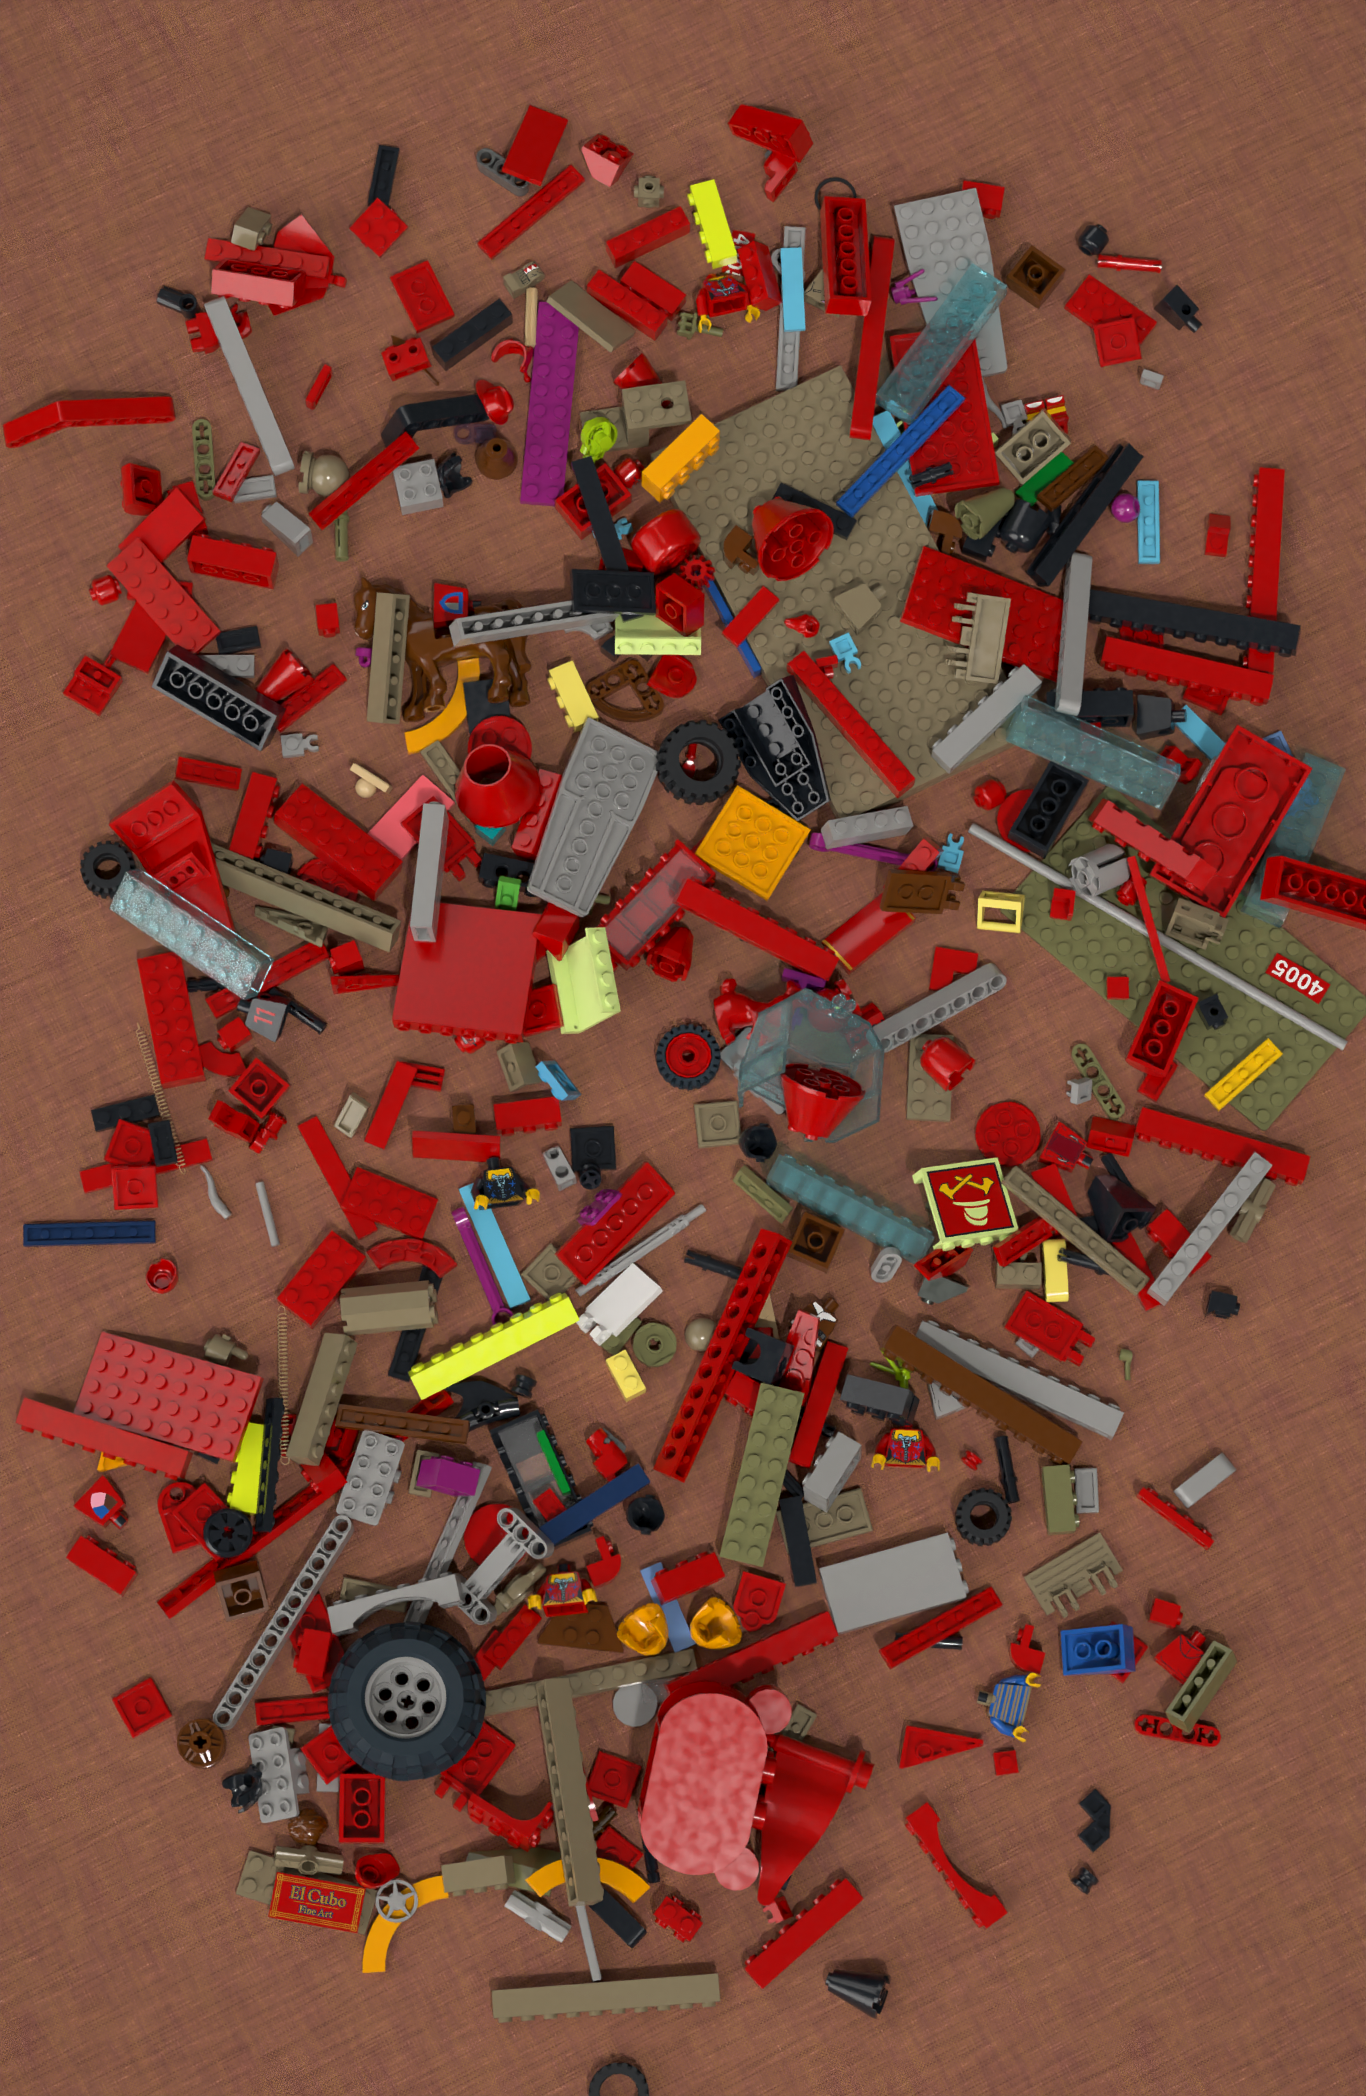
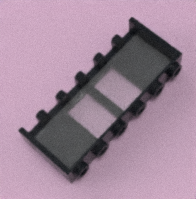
[489,1409,594,1554]

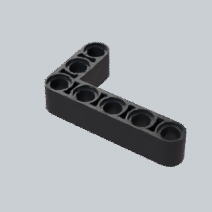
[381,394,490,448]

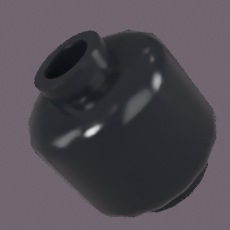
[1078,224,1109,256]

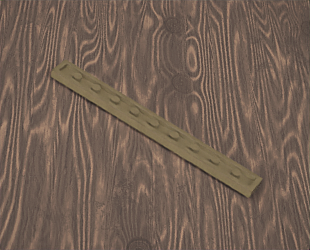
[484,1649,697,1717]

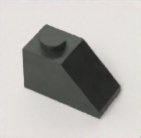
[918,1276,969,1305]

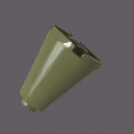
[955,488,1015,540]

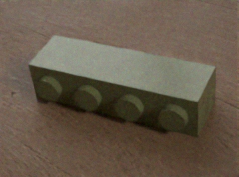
[1165,1641,1237,1733]

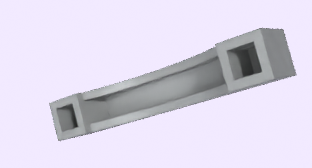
[327,1572,465,1636]

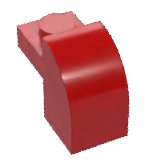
[1154,745,1203,785]
[208,1100,260,1143]
[586,1536,621,1589]
[1009,1624,1046,1675]

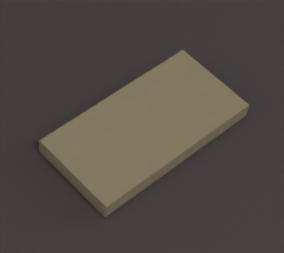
[546,280,636,352]
[776,1488,873,1555]

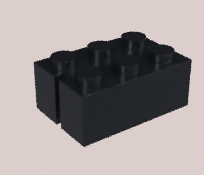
[840,1374,920,1426]

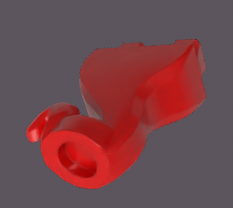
[185,304,252,354]

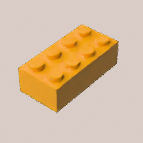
[642,414,720,503]

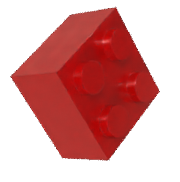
[656,573,705,637]
[228,1057,291,1120]

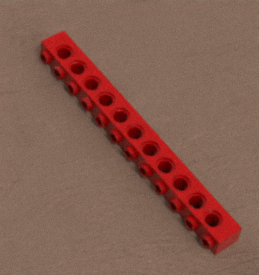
[653,1228,792,1483]

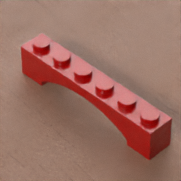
[904,1802,1008,1930]

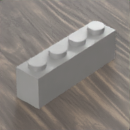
[821,806,913,849]

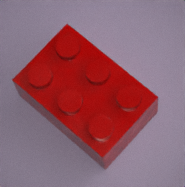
[555,463,632,540]
[339,1774,386,1844]

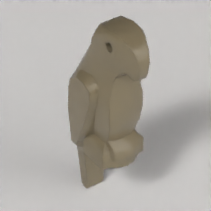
[483,1562,546,1626]

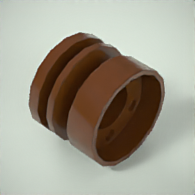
[177,1719,227,1769]

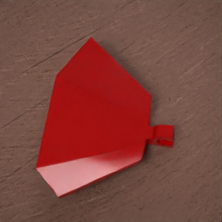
[268,214,347,316]

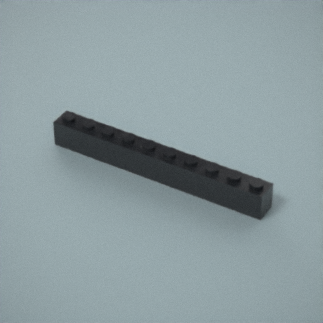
[1088,589,1301,657]

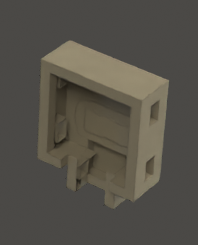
[1165,898,1229,950]

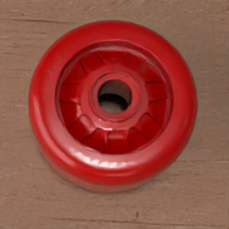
[631,509,701,575]

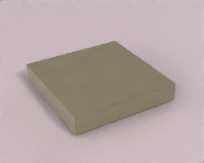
[694,1101,741,1149]
[521,1243,577,1301]

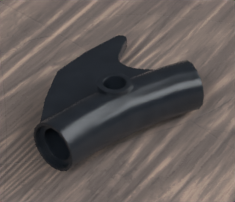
[446,1381,520,1432]

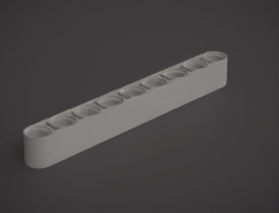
[204,296,295,476]
[1055,552,1092,716]

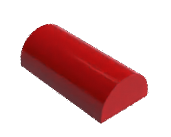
[1125,980,1198,1077]

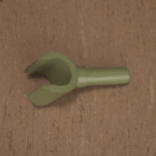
[1119,1349,1133,1380]

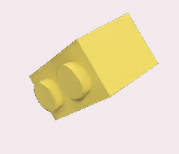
[606,1350,646,1402]

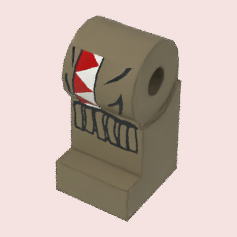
[503,261,545,299]

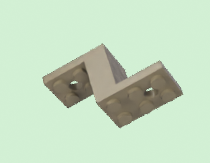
[580,380,692,452]

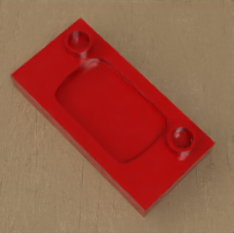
[1148,724,1313,918]

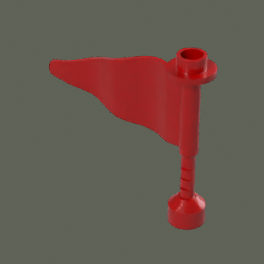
[757,1734,875,1906]

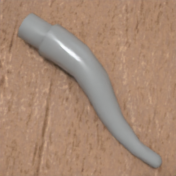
[982,377,1007,429]
[200,1165,232,1220]

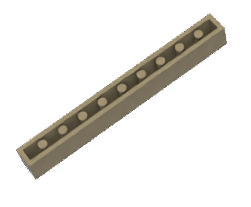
[211,843,401,952]
[535,1678,604,1907]
[492,1973,720,2023]

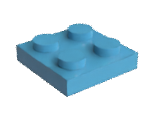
[535,1060,581,1101]

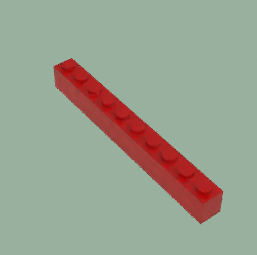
[1242,467,1285,674]

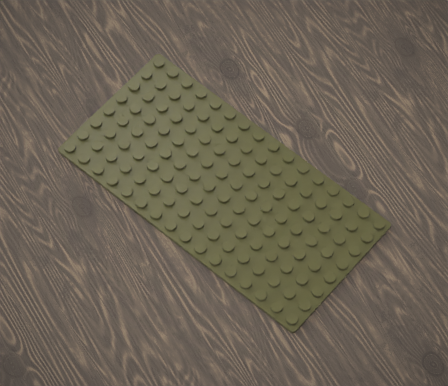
[1000,786,1366,1131]

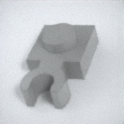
[1001,399,1028,435]
[281,733,319,758]

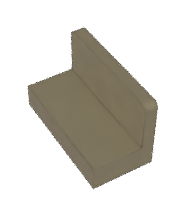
[497,1042,542,1092]

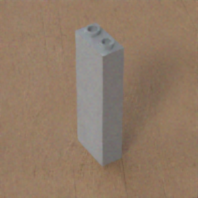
[410,802,449,942]

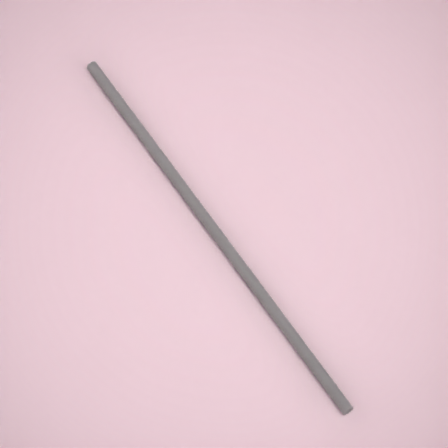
[968,823,1348,1051]

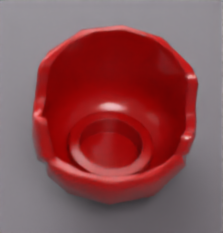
[146,1258,179,1294]

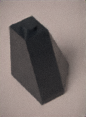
[1087,1175,1156,1243]

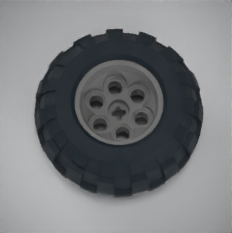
[328,1621,486,1781]

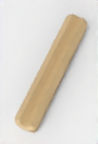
[525,287,538,348]

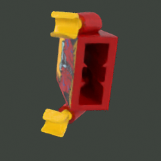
[696,274,760,333]
[871,1423,940,1472]
[528,1564,598,1617]

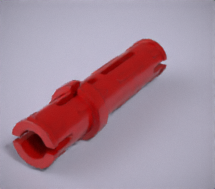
[1097,254,1162,273]

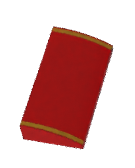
[821,893,916,975]

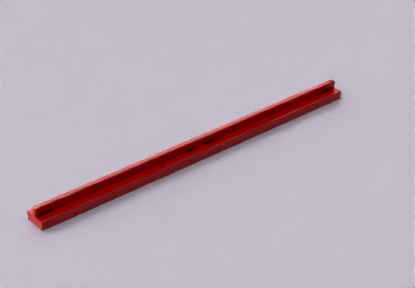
[157,1389,454,1619]

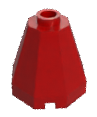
[646,927,694,982]

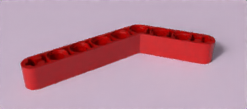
[3,396,176,448]

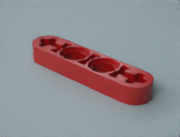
[1134,1715,1221,1748]

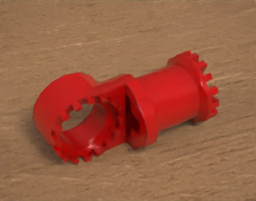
[248,1112,287,1154]

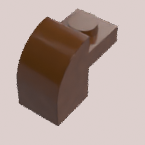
[927,510,962,555]
[723,525,759,576]

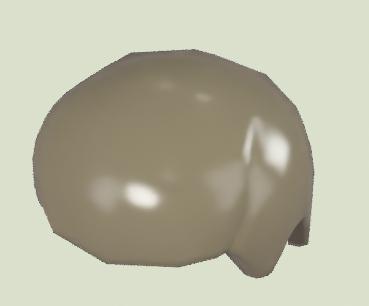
[684,1318,717,1351]

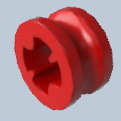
[960,1450,983,1471]

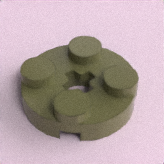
[633,1323,677,1368]

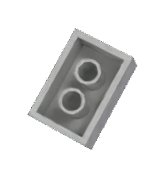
[802,1432,862,1513]

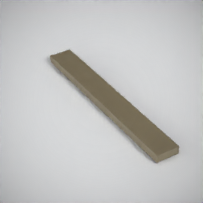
[1001,1166,1150,1297]

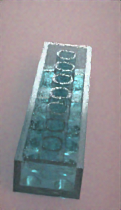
[876,263,1007,425]
[1005,695,1181,810]
[1240,752,1346,928]
[109,868,274,1000]
[766,1154,935,1264]

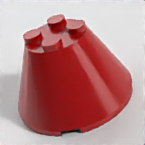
[752,496,834,581]
[780,1063,866,1141]

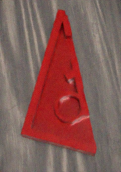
[899,1725,984,1769]

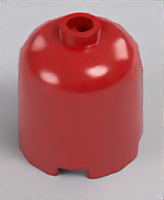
[920,1036,976,1091]

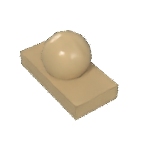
[350,763,393,798]

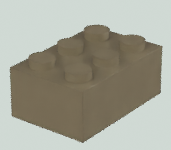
[995,408,1072,485]

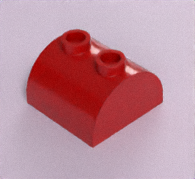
[120,463,163,516]

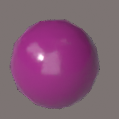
[1111,493,1140,523]

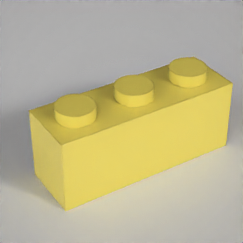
[547,660,598,733]

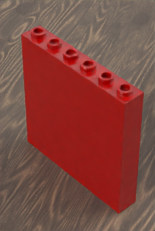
[392,903,541,1044]

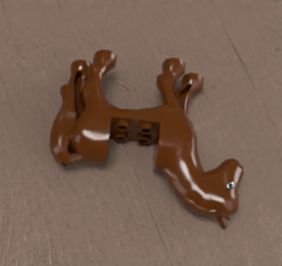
[354,577,531,722]

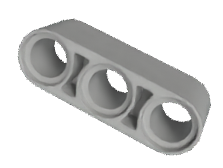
[1173,1452,1237,1509]

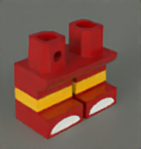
[1024,395,1069,434]

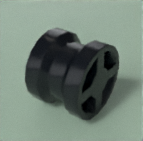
[579,1162,601,1190]
[511,1374,537,1399]
[1070,1867,1099,1895]

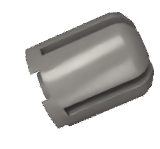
[1069,844,1131,899]

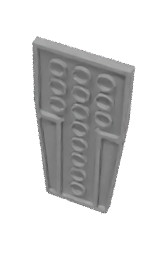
[894,188,1007,378]
[527,717,658,917]

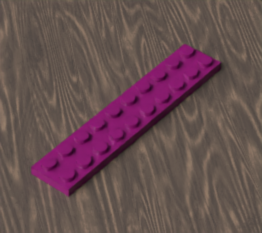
[520,301,579,507]

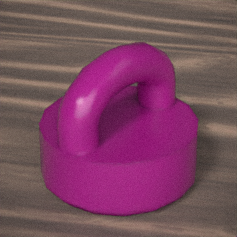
[355,647,372,668]

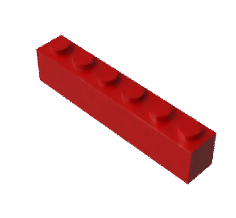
[744,1878,864,1990]

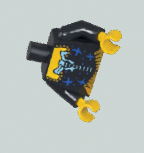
[470,1157,540,1210]

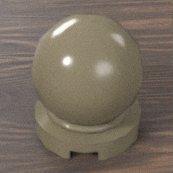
[299,451,349,497]

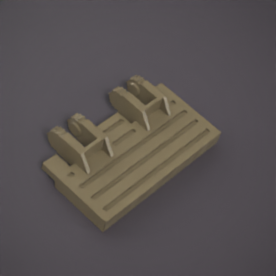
[946,592,1011,684]
[1024,1532,1123,1618]

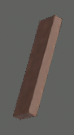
[1036,445,1109,512]

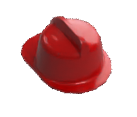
[476,380,514,425]

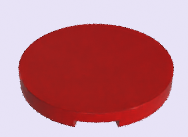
[468,716,532,781]
[997,789,1033,853]
[296,858,358,902]
[975,1102,1041,1167]
[464,1504,529,1566]

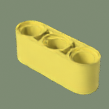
[1042,1239,1069,1302]

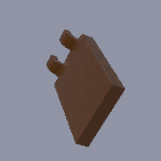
[880,869,965,914]

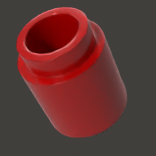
[1117,876,1147,906]

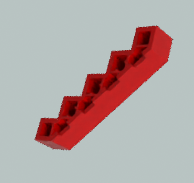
[1088,798,1217,891]

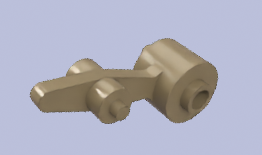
[203,1334,248,1367]

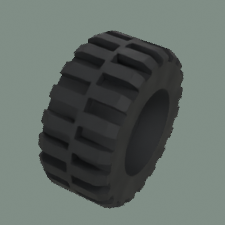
[656,720,741,805]

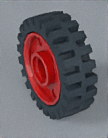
[656,1024,721,1091]

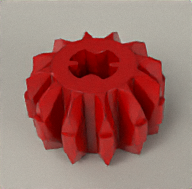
[679,555,716,591]

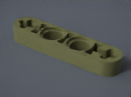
[192,419,216,501]
[1071,1044,1125,1120]

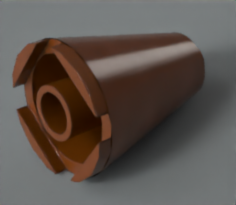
[475,438,518,480]

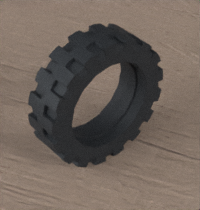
[589,2062,649,2096]

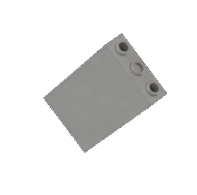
[819,1533,969,1635]

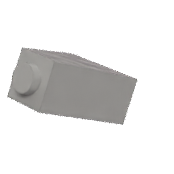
[261,501,313,557]

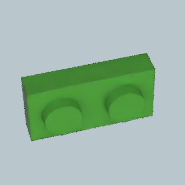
[495,876,521,911]

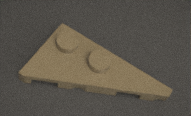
[255,906,329,947]

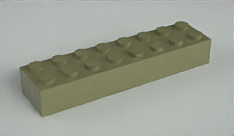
[719,1383,804,1567]

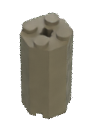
[340,1280,439,1336]

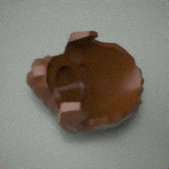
[287,1808,329,1845]

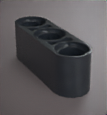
[588,1888,648,1949]

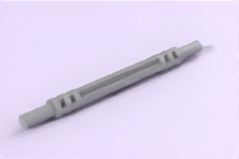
[575,1204,706,1297]

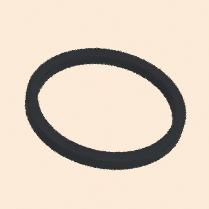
[814,177,857,211]

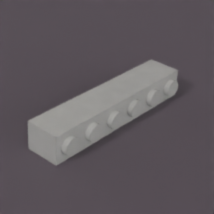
[931,664,1042,774]

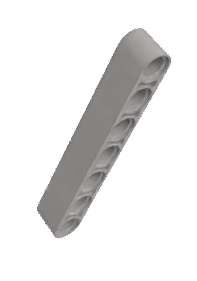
[867,963,1007,1053]

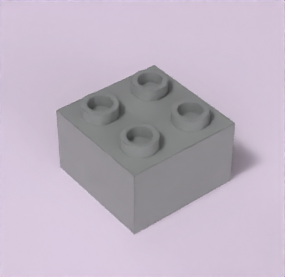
[393,459,444,515]

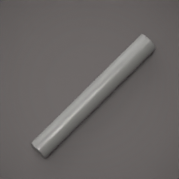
[255,1182,280,1247]

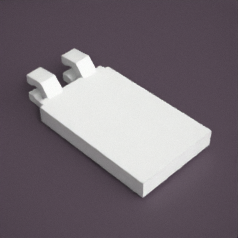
[576,1263,663,1346]

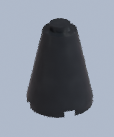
[825,1969,891,2019]

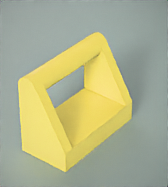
[977,890,1025,933]

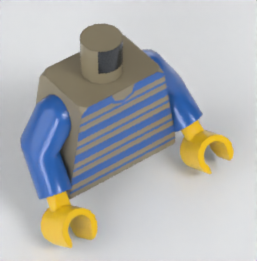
[977,1673,1041,1742]

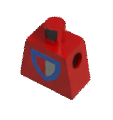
[434,583,481,629]

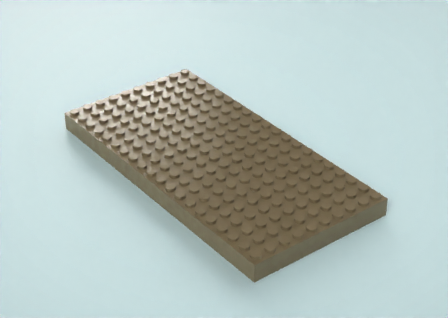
[651,365,1035,819]

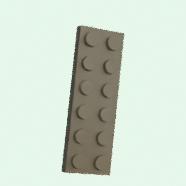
[236,1851,378,1935]

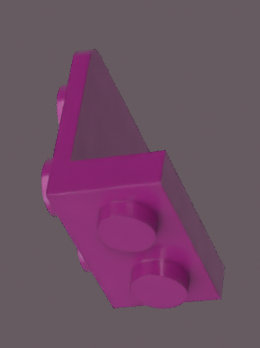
[577,1189,622,1226]

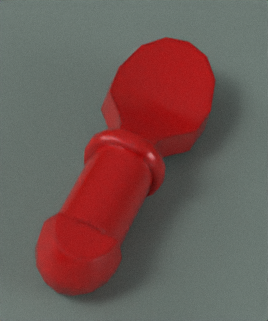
[682,744,698,779]

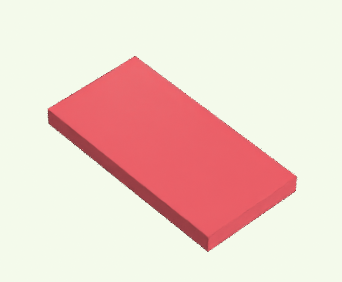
[367,775,455,860]

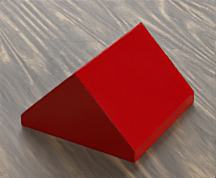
[532,902,580,961]

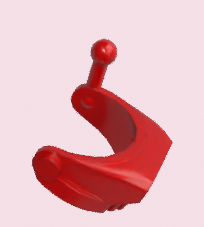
[491,339,533,383]

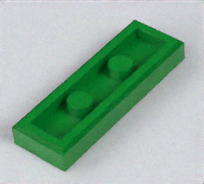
[1015,451,1074,508]
[536,1430,571,1496]

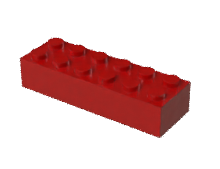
[820,196,872,316]
[274,783,403,901]
[1260,856,1366,931]
[137,950,206,1089]

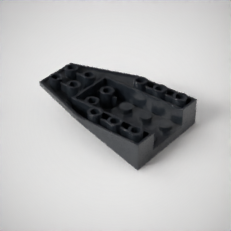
[718,675,831,821]

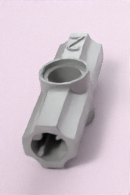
[504,1890,572,1943]

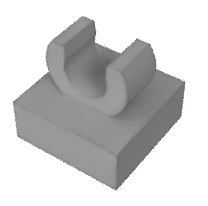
[1066,1077,1092,1105]

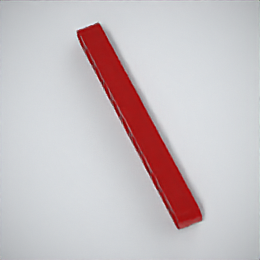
[849,236,895,441]

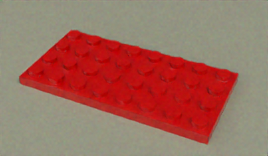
[889,325,1000,497]
[900,546,1063,682]
[73,1332,264,1463]

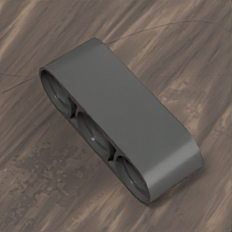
[476,148,530,196]

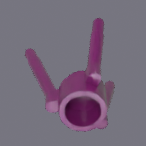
[891,269,938,305]

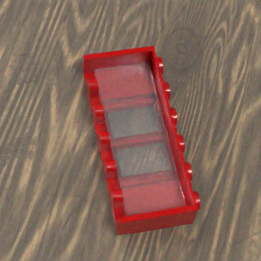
[596,839,716,971]

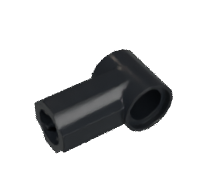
[157,286,200,319]

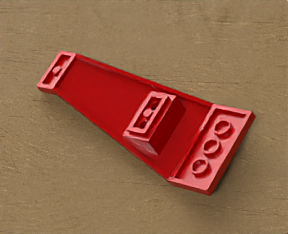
[109,780,252,979]

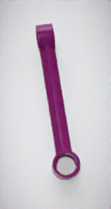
[809,833,938,871]
[451,1207,513,1325]

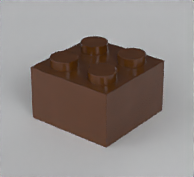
[1005,245,1066,310]
[787,1212,845,1274]
[213,1560,269,1622]

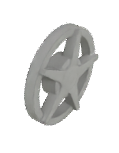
[376,1880,418,1923]

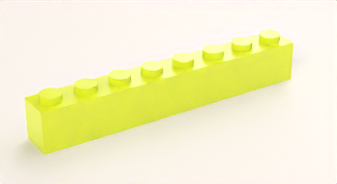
[408,1293,580,1400]

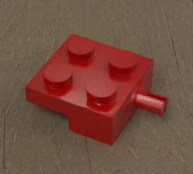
[63,655,123,717]

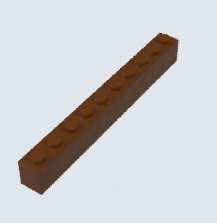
[879,1325,1083,1465]

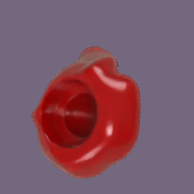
[784,614,820,638]

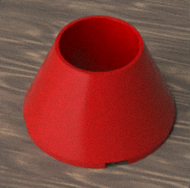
[455,744,540,828]

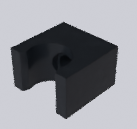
[731,1328,795,1387]

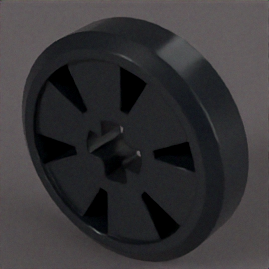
[203,1508,253,1558]

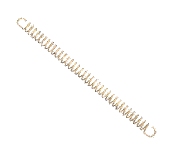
[135,1022,186,1174]
[277,1306,290,1465]

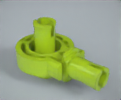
[580,417,618,463]

